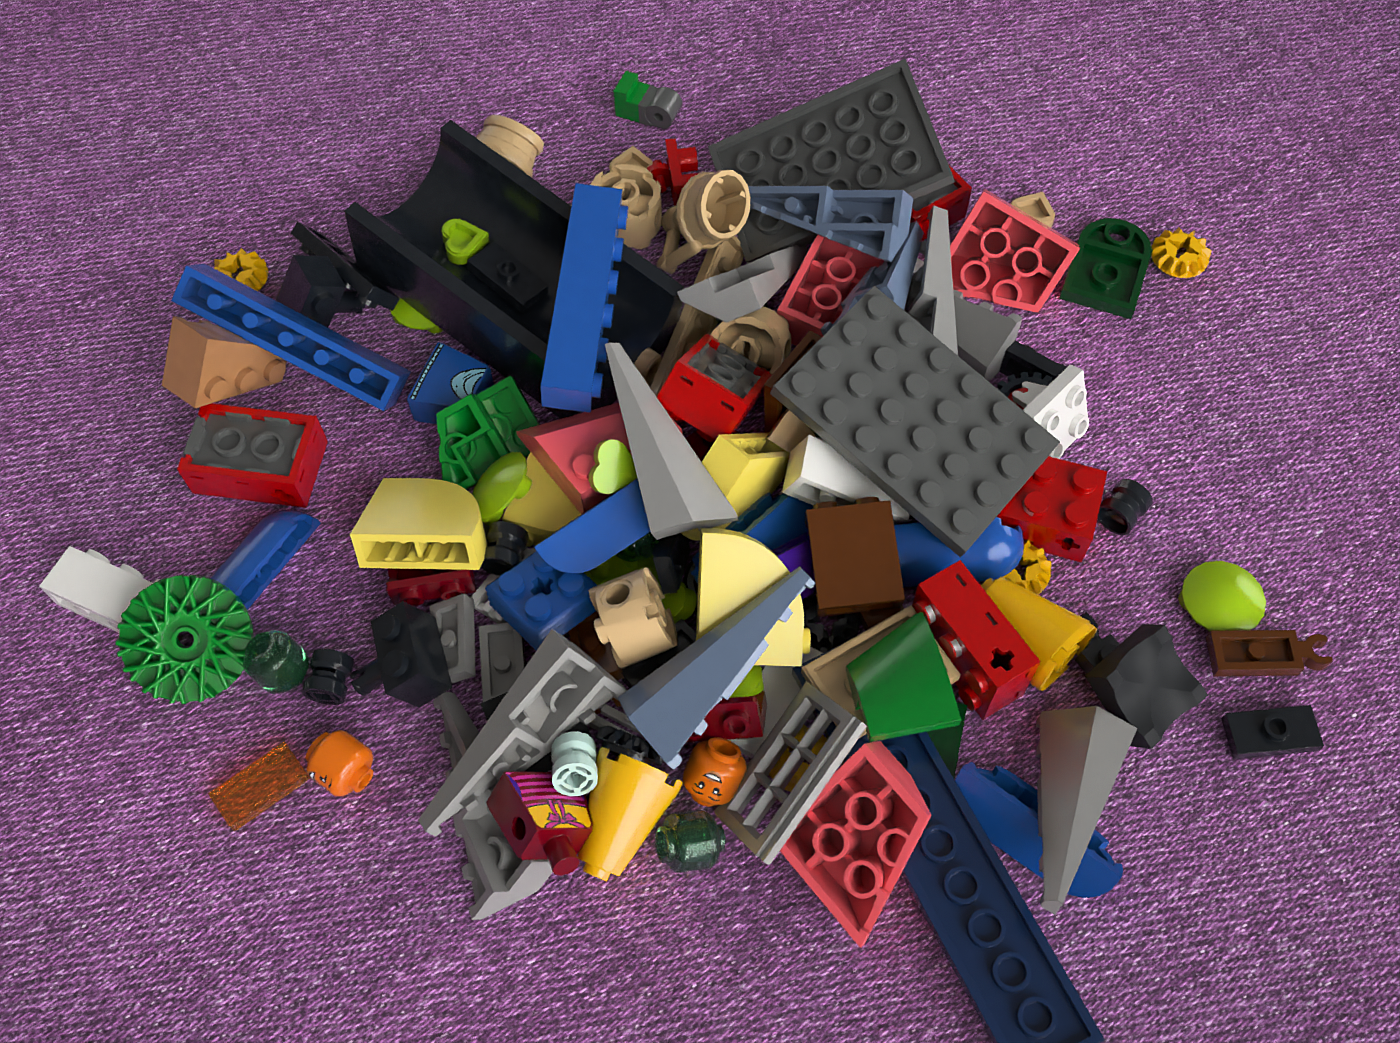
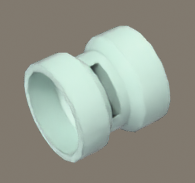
[551,732,598,796]

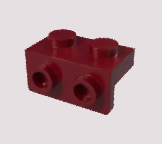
[386,568,476,607]
[687,691,767,742]

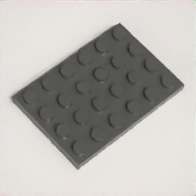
[708,59,955,264]
[770,286,1060,558]

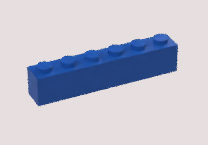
[541,183,629,413]
[171,264,411,411]

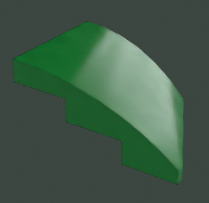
[436,375,541,490]
[846,612,961,742]

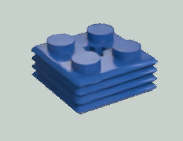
[485,551,597,651]

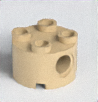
[590,164,662,249]
[711,306,791,374]
[589,567,678,669]

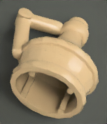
[476,115,544,178]
[657,170,751,274]

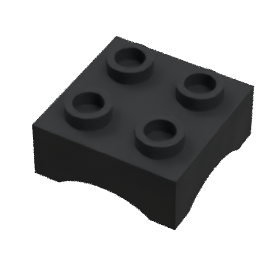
[1085,624,1208,749]

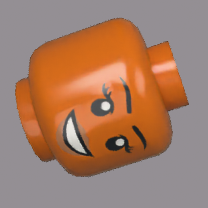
[305,730,374,797]
[682,737,747,807]

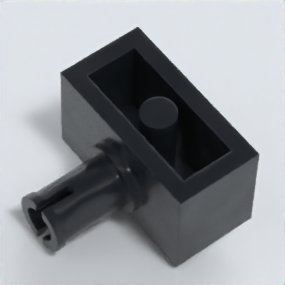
[276,255,365,328]
[350,601,452,708]

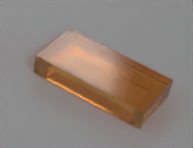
[208,741,311,832]

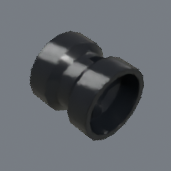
[1097,479,1153,535]
[481,521,529,576]
[302,649,355,705]

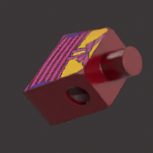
[486,771,593,876]

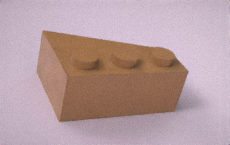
[162,316,287,408]

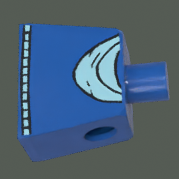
[407,342,494,424]

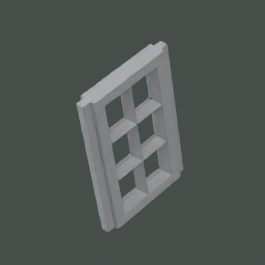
[714,681,867,866]

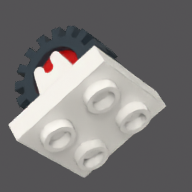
[997,365,1089,459]

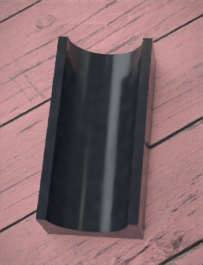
[344,120,684,419]

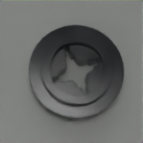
[802,595,859,653]
[595,726,663,766]

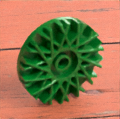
[115,574,254,704]

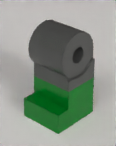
[613,70,683,129]

